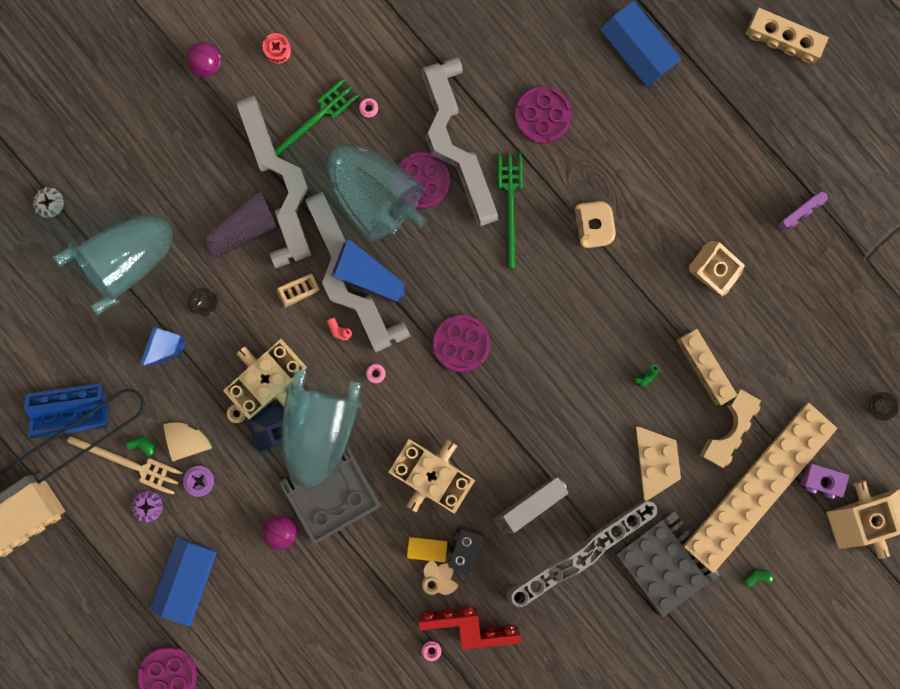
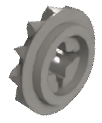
[32,187,64,218]

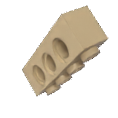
[745,8,829,64]

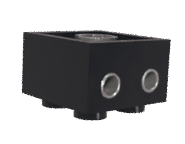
[446,525,484,575]

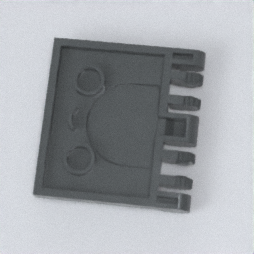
[279,443,382,545]
[615,510,721,617]

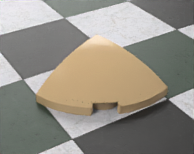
[163,422,212,461]

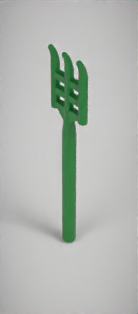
[274,78,360,157]
[497,153,523,269]

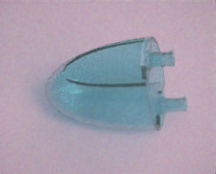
[327,144,427,241]
[53,214,173,316]
[282,369,362,488]

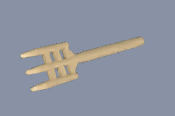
[67,436,183,494]

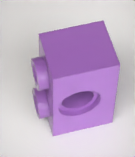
[800,463,849,499]

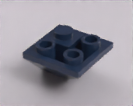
[245,403,295,453]

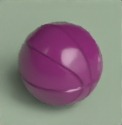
[186,42,221,77]
[262,516,297,550]

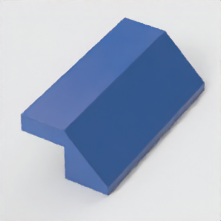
[600,1,682,87]
[24,383,109,438]
[150,536,217,626]

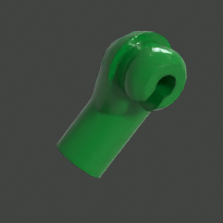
[634,364,660,387]
[127,437,155,456]
[743,569,774,588]

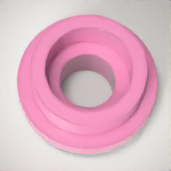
[359,98,378,118]
[366,364,386,383]
[422,641,441,661]

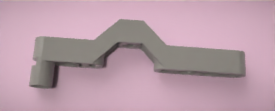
[421,57,498,227]
[236,95,312,268]
[305,191,411,352]
[506,501,657,607]

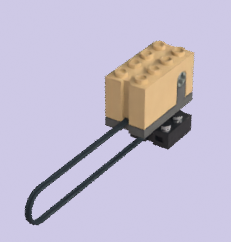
[0,389,145,557]

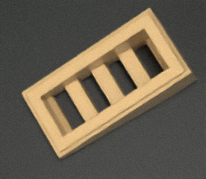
[276,273,320,308]

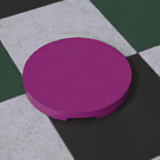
[515,87,572,144]
[394,152,451,209]
[433,315,490,372]
[138,646,197,689]

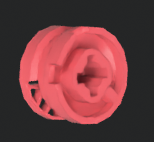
[262,33,291,64]

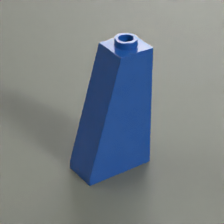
[331,240,405,302]

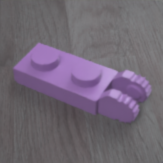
[777,192,828,230]

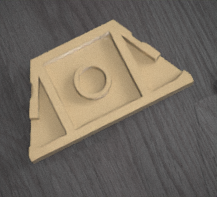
[635,426,681,501]

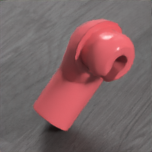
[326,318,352,341]

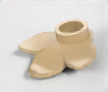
[422,561,458,595]

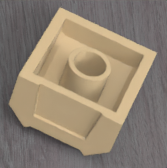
[689,241,745,297]

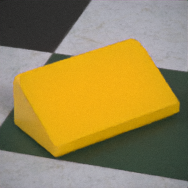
[407,537,448,562]

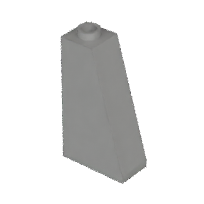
[492,477,568,535]

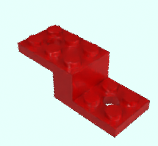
[419,606,521,650]

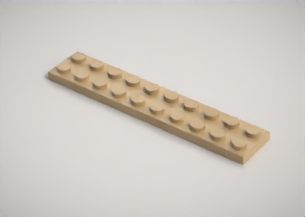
[683,403,838,573]

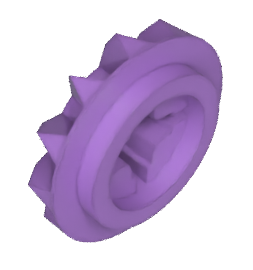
[183,466,215,497]
[131,491,163,522]

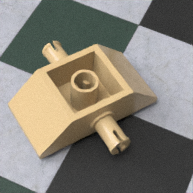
[223,339,307,419]
[388,439,475,514]
[826,480,900,559]

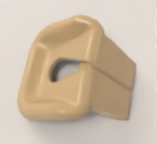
[575,201,616,248]

